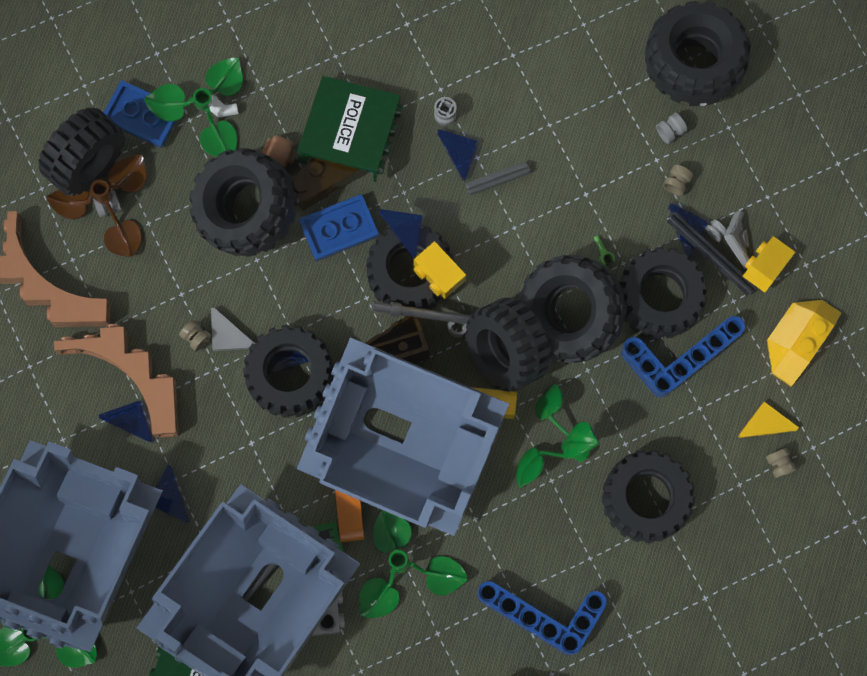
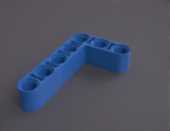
[621,316,745,398]
[477,581,606,655]

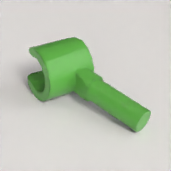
[594,236,615,266]

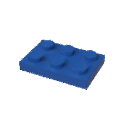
[104,80,176,148]
[299,194,379,262]

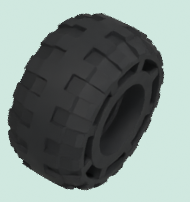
[645,1,751,106]
[189,148,297,257]
[517,255,627,363]

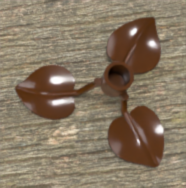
[46,154,147,257]

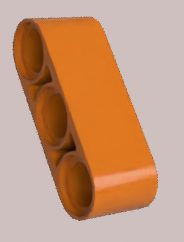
[335,490,364,542]

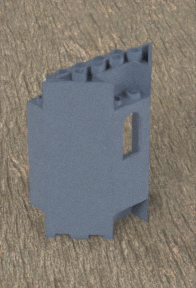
[297,337,509,536]
[0,440,163,652]
[137,484,360,676]

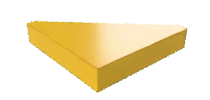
[738,402,799,438]

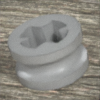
[705,220,726,242]
[448,322,467,338]

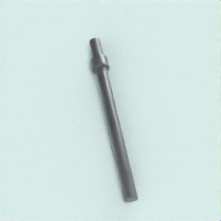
[371,302,471,324]

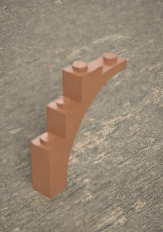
[0,211,111,327]
[54,324,179,438]

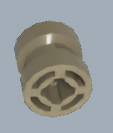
[663,165,693,196]
[179,319,212,352]
[766,448,797,479]

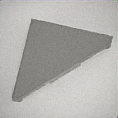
[724,210,750,269]
[211,308,255,351]

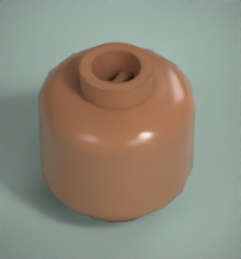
[262,135,297,167]

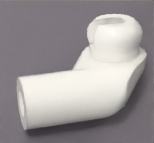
[210,95,238,117]

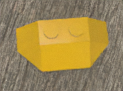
[767,300,841,386]

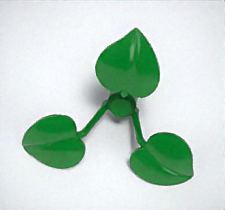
[144,58,243,157]
[516,384,600,489]
[359,510,468,618]
[0,564,97,668]

